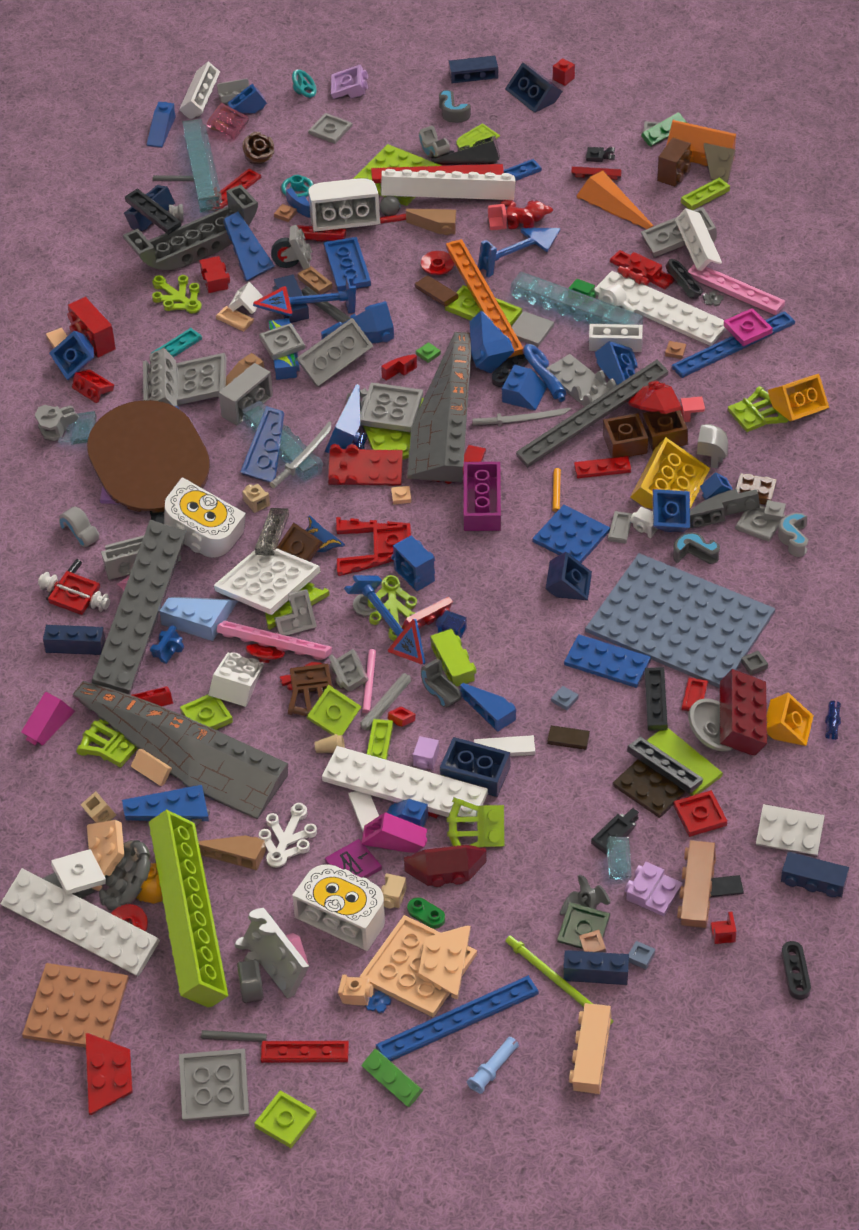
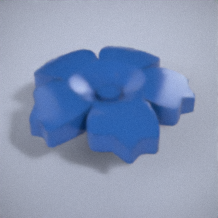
[366,991,391,1013]

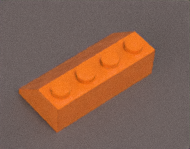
[666,120,736,166]

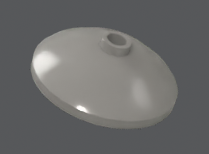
[688,699,733,751]

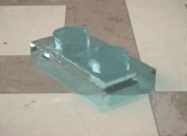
[607,837,632,879]

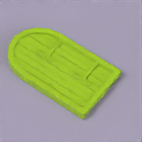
[457,123,500,148]

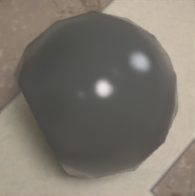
[379,196,401,216]

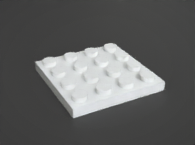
[214,543,321,615]

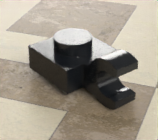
[586,147,615,162]

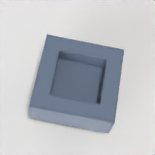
[551,686,579,710]
[629,941,655,969]

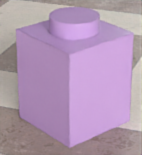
[413,736,439,770]

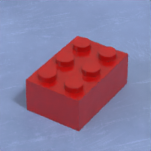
[67,296,116,358]

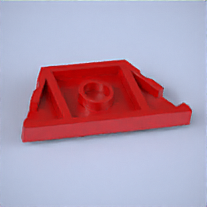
[85,1033,132,1115]

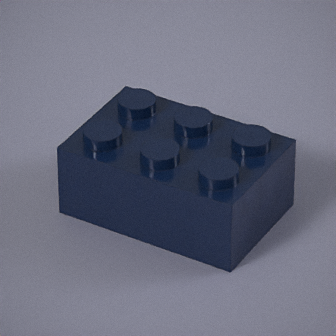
[440,737,511,797]

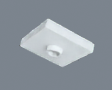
[51,849,106,895]

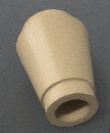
[315,734,345,753]

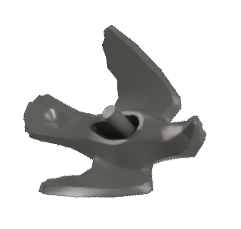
[559,875,611,915]

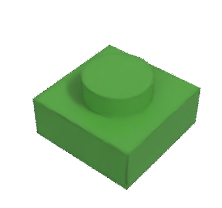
[416,342,441,363]

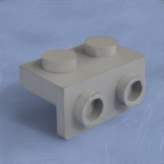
[217,78,249,104]
[329,649,368,691]

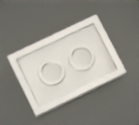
[756,804,825,856]

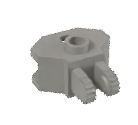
[35,405,79,441]

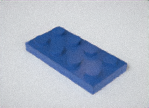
[324,237,371,291]
[564,634,651,688]

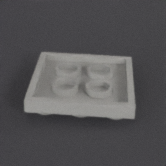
[176,353,227,405]
[360,382,423,432]
[179,1049,249,1121]

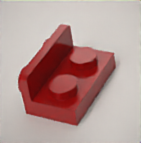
[72,369,114,403]

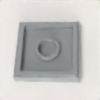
[308,113,353,144]
[512,311,554,347]
[259,323,305,360]
[735,505,785,542]

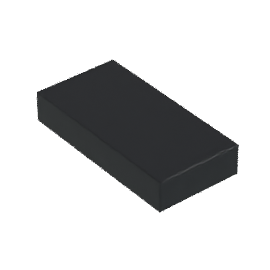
[711,875,744,897]

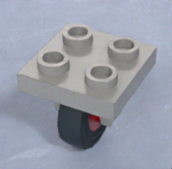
[271,225,312,269]

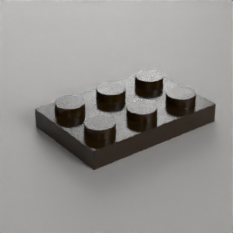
[613,759,685,818]

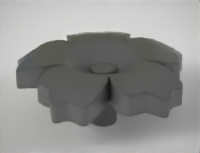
[703,290,724,306]

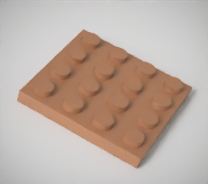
[22,963,129,1048]

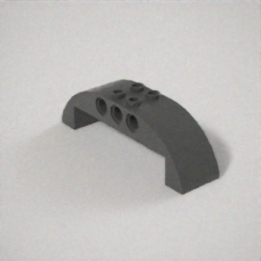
[123,185,258,270]

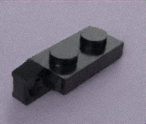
[591,808,639,855]

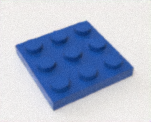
[532,505,610,563]

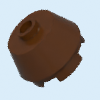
[242,132,274,164]

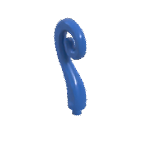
[523,344,566,402]

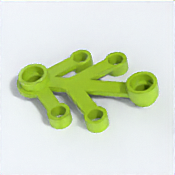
[152,275,202,314]
[367,575,417,641]

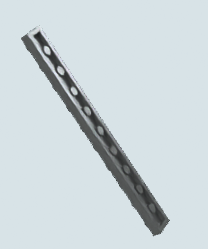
[516,359,669,468]

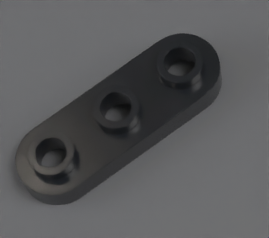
[665,259,703,299]
[492,354,529,387]
[781,941,811,1000]

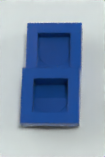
[286,188,311,218]

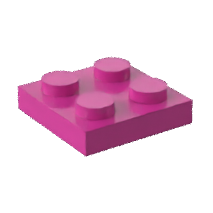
[723,308,773,346]

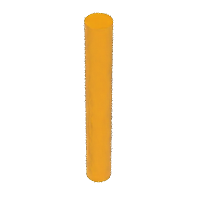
[552,468,561,512]

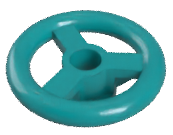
[292,69,317,98]
[281,175,314,197]

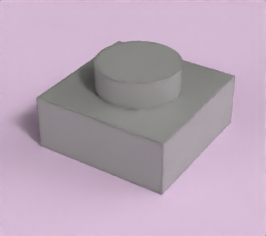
[763,500,786,521]

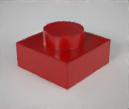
[387,706,416,727]

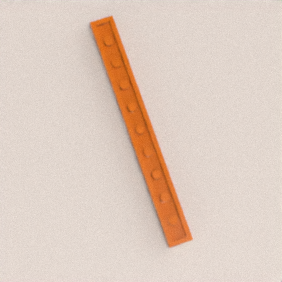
[446,239,524,358]

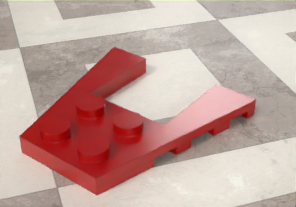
[336,517,411,576]

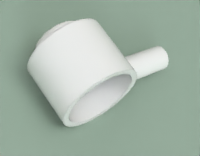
[598,284,636,315]

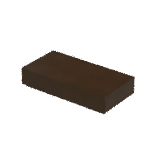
[547,725,590,750]

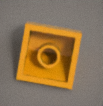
[767,693,814,746]

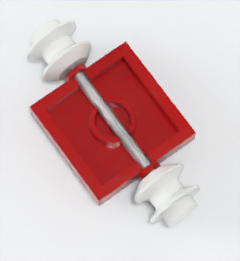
[38,571,110,615]

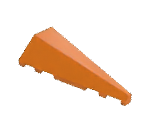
[577,171,653,229]

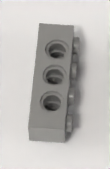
[143,348,177,406]
[101,535,182,580]

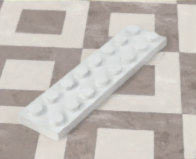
[595,271,726,346]
[322,746,488,825]
[0,868,160,976]

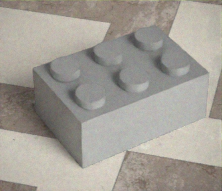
[219,363,273,426]

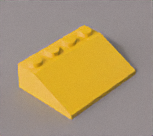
[630,437,710,509]

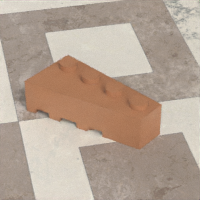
[677,840,716,928]

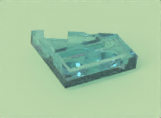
[58,411,97,445]

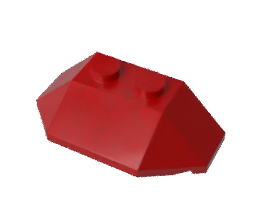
[628,381,682,414]

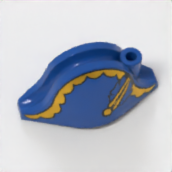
[305,515,345,552]

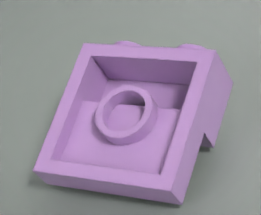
[331,65,368,99]
[625,862,683,916]

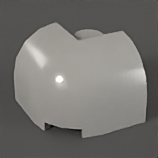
[697,424,728,468]

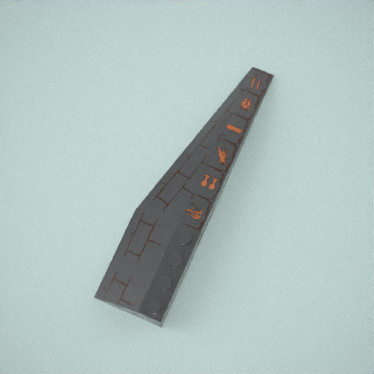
[407,332,471,482]
[72,681,288,819]

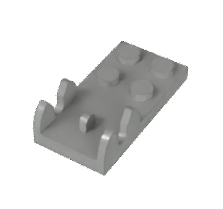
[641,207,717,258]
[296,318,373,387]
[546,354,616,407]
[234,908,309,998]

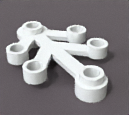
[259,803,317,868]

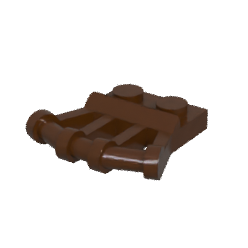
[288,663,333,716]

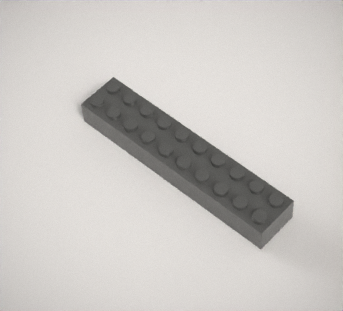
[92,520,186,695]

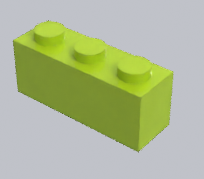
[430,629,477,687]

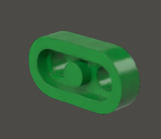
[407,897,445,929]

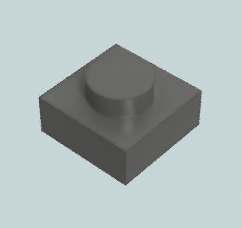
[741,651,768,675]

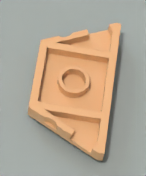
[87,820,124,891]
[418,926,471,999]

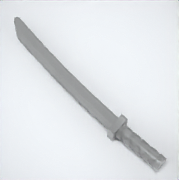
[472,407,571,426]
[270,422,331,488]

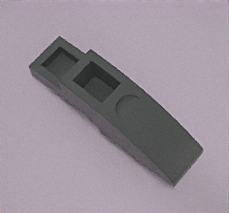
[690,489,760,528]

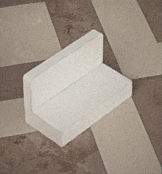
[229,282,263,314]

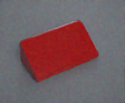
[131,686,173,707]

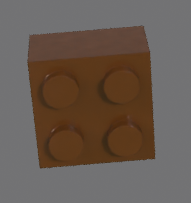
[657,138,692,187]
[642,410,688,451]
[603,413,648,458]

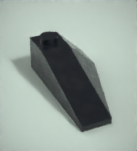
[431,136,500,164]

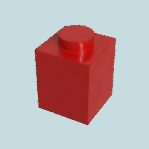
[553,58,575,86]

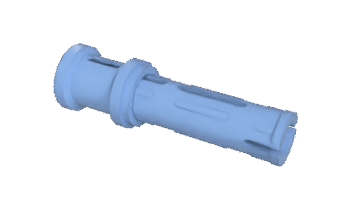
[467,1037,519,1094]

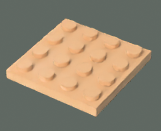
[360,915,477,1017]

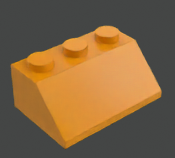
[767,373,829,421]

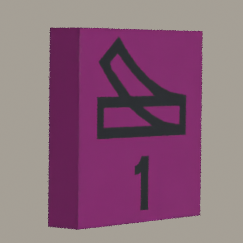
[325,839,382,878]

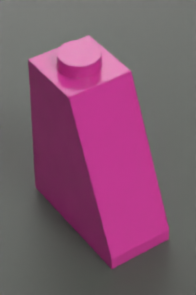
[21,691,75,746]
[361,812,427,853]

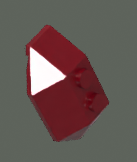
[404,845,487,887]

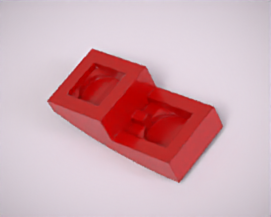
[381,354,417,381]

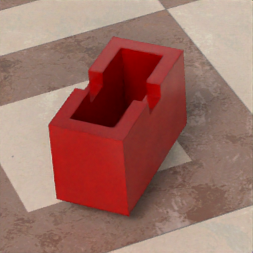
[199,256,230,293]

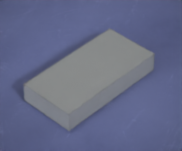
[608,511,632,544]

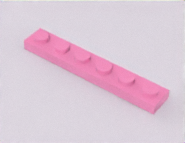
[688,264,785,315]
[217,621,332,660]

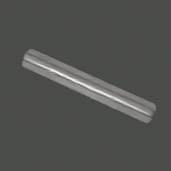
[360,673,411,731]

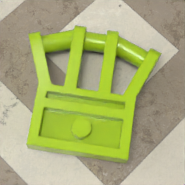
[728,386,788,432]
[76,719,138,768]
[447,797,505,847]

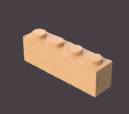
[569,1003,612,1094]

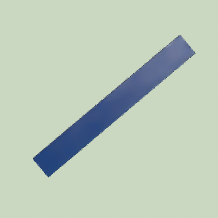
[671,311,795,378]
[375,975,539,1061]

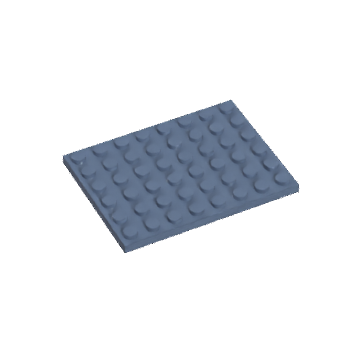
[585,553,775,688]

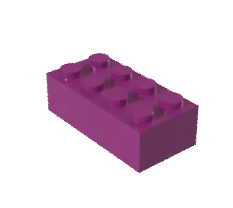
[463,462,501,531]

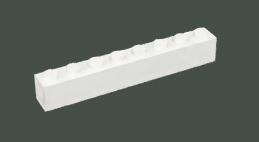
[381,169,515,200]

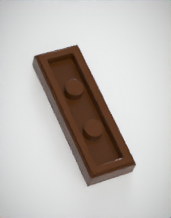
[414,275,459,307]

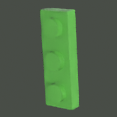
[361,1049,424,1107]

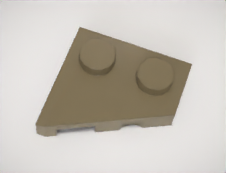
[704,143,736,182]

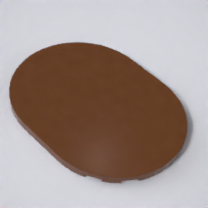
[87,400,210,513]

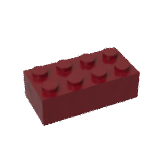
[720,669,767,755]

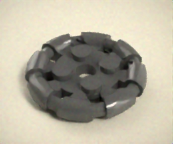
[99,840,151,911]

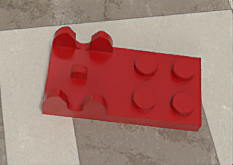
[328,444,403,486]

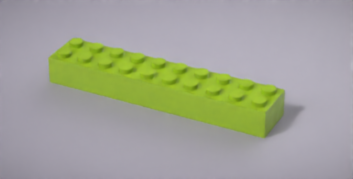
[149,809,228,1007]

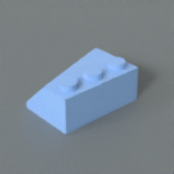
[160,597,238,641]

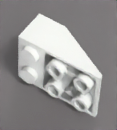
[208,652,264,707]

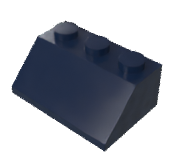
[505,62,563,113]

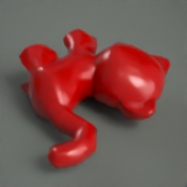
[500,200,553,229]

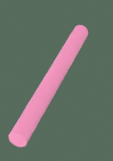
[362,649,376,713]

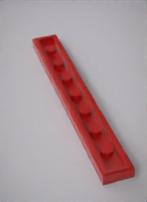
[371,164,504,183]

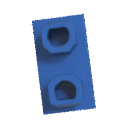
[150,626,184,664]

